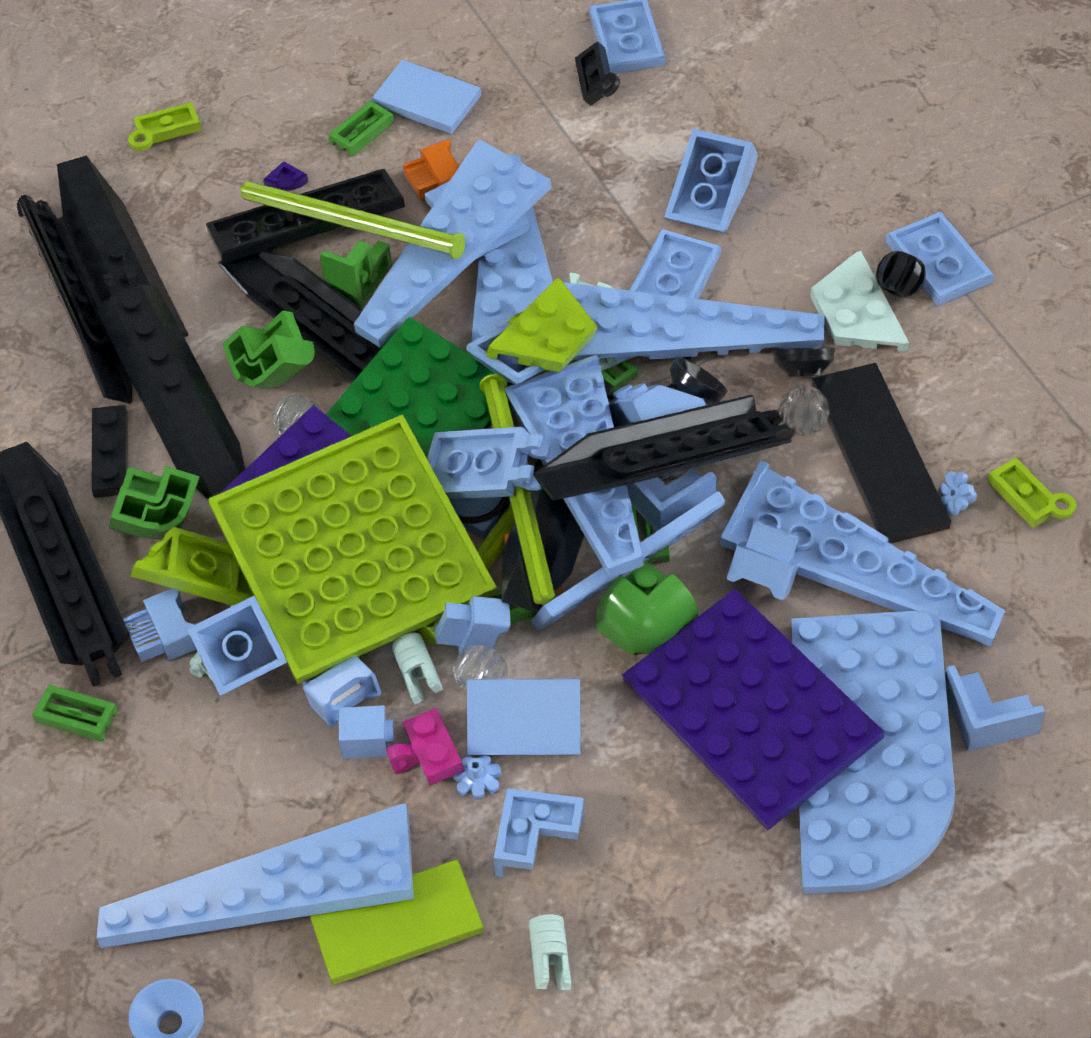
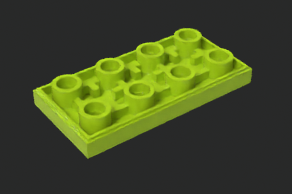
[310,859,484,986]

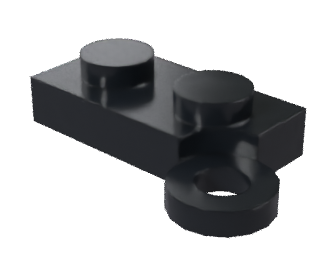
[575,41,620,106]

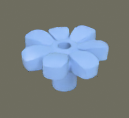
[940,471,977,516]
[453,755,502,799]

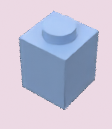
[339,705,394,759]

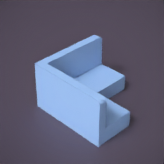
[627,468,716,531]
[945,665,1046,751]
[494,788,584,878]

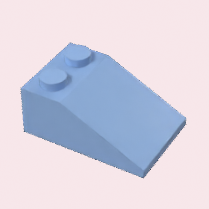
[664,129,758,234]

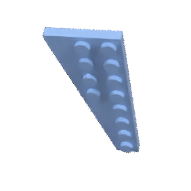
[354,139,552,348]
[471,154,553,342]
[563,282,825,362]
[505,355,644,579]
[720,461,1005,647]
[97,803,414,948]

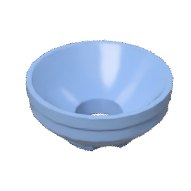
[129,979,204,1038]

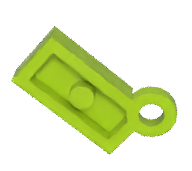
[128,102,202,151]
[987,457,1077,528]

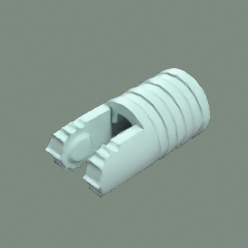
[391,633,443,705]
[528,914,571,990]

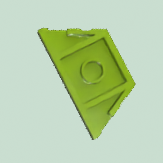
[486,278,597,372]
[130,527,254,605]

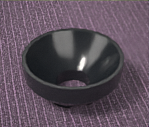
[773,347,835,377]
[670,358,728,405]

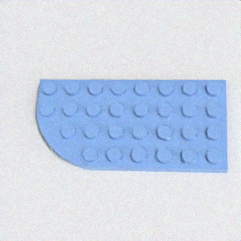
[791,609,955,894]

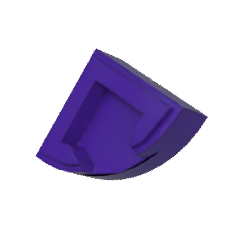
[263,161,308,191]

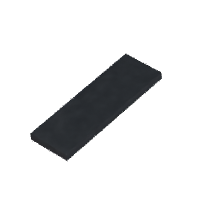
[206,169,405,264]
[812,363,951,543]

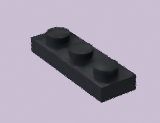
[92,405,128,498]

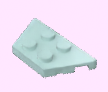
[810,251,909,352]

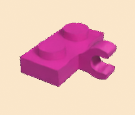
[386,708,465,786]

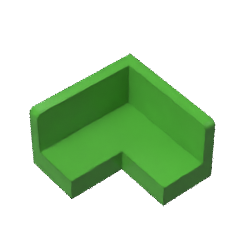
[320,240,392,309]

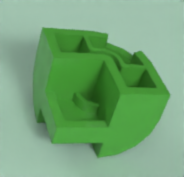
[222,311,315,389]
[109,466,200,539]
[595,560,699,655]

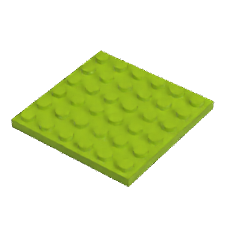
[208,414,497,685]

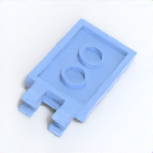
[427,427,552,499]

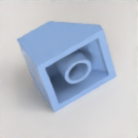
[609,383,706,427]

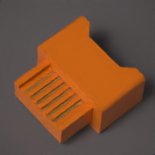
[403,139,460,200]

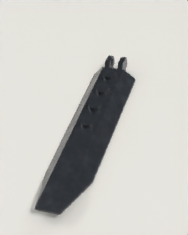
[57,155,189,337]
[16,194,132,404]
[218,251,388,381]
[97,265,245,500]
[502,384,616,612]
[533,394,796,501]
[0,442,129,687]

